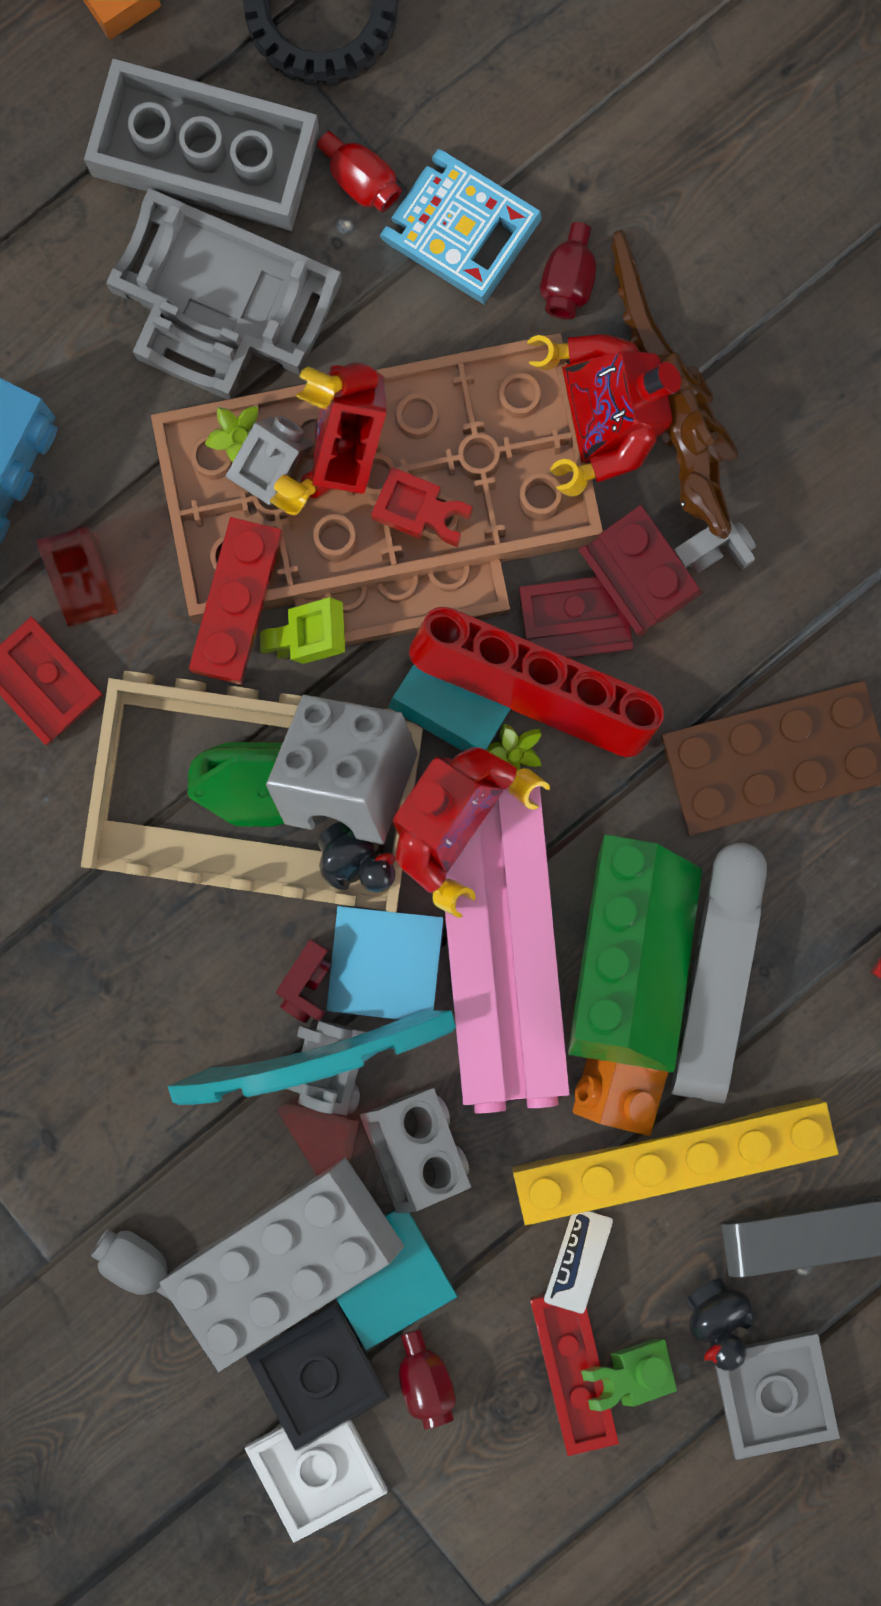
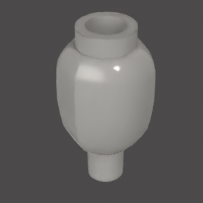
[90,1229,170,1300]

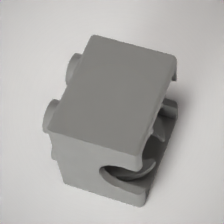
[266,695,418,844]

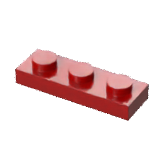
[189,517,283,685]
[530,1294,619,1457]

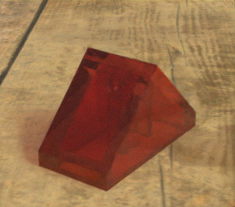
[37,526,118,627]
[277,1099,361,1175]

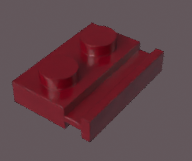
[578,505,703,637]
[519,577,634,658]

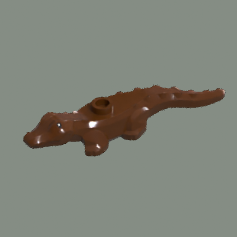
[611,229,739,539]

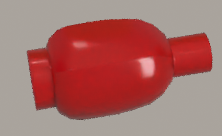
[317,131,402,213]

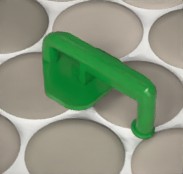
[187,742,284,827]

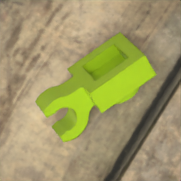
[259,597,345,664]

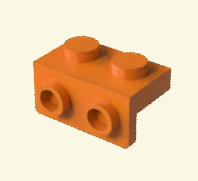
[573,1058,668,1136]

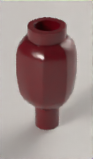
[540,222,596,320]
[399,1329,456,1430]

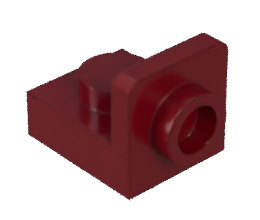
[275,938,332,1024]

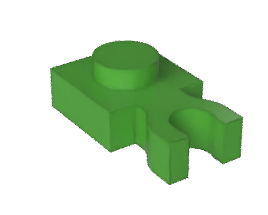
[581,1339,677,1411]

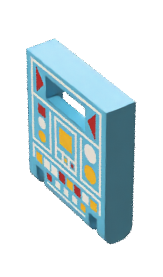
[380,149,542,305]

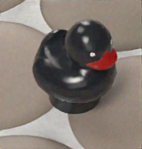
[318,821,396,893]
[686,1278,754,1371]

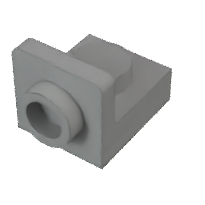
[225,416,314,505]
[673,521,756,573]

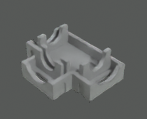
[106,188,342,400]

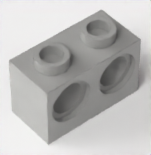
[360,1088,471,1214]

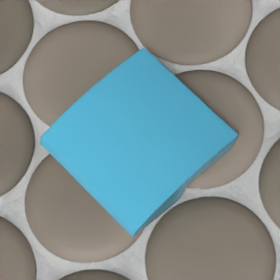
[326,906,443,1020]

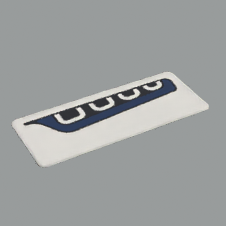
[544,1211,613,1313]

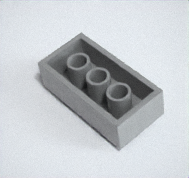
[84,59,320,232]
[159,1157,404,1372]

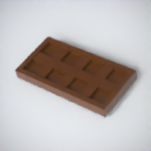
[661,680,881,836]

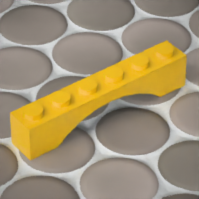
[512,1097,838,1225]

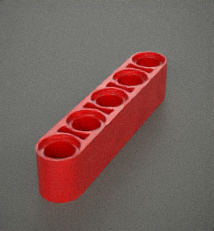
[409,607,664,757]

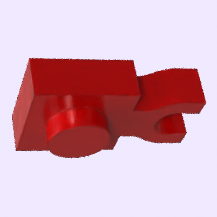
[371,467,473,547]

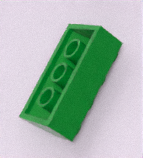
[568,835,702,1072]

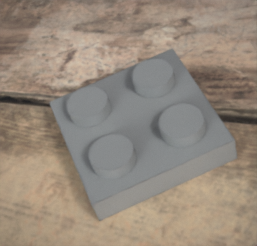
[715,1330,840,1460]

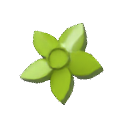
[205,405,258,463]
[486,724,542,771]

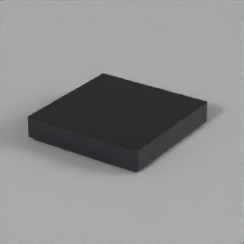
[246,1303,390,1451]

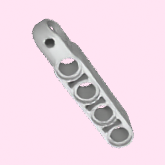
[671,842,767,1104]

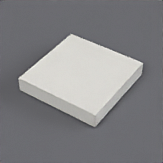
[244,1420,388,1543]

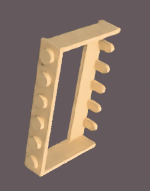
[81,671,424,913]

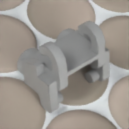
[286,1021,367,1115]

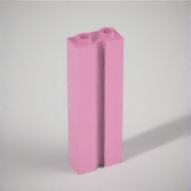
[445,786,569,1113]

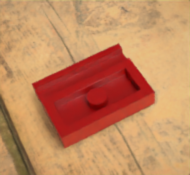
[0,616,104,746]

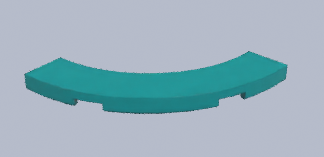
[168,1010,456,1105]

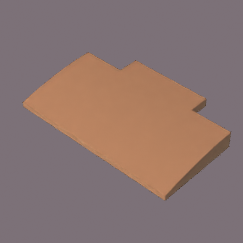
[151,333,603,646]

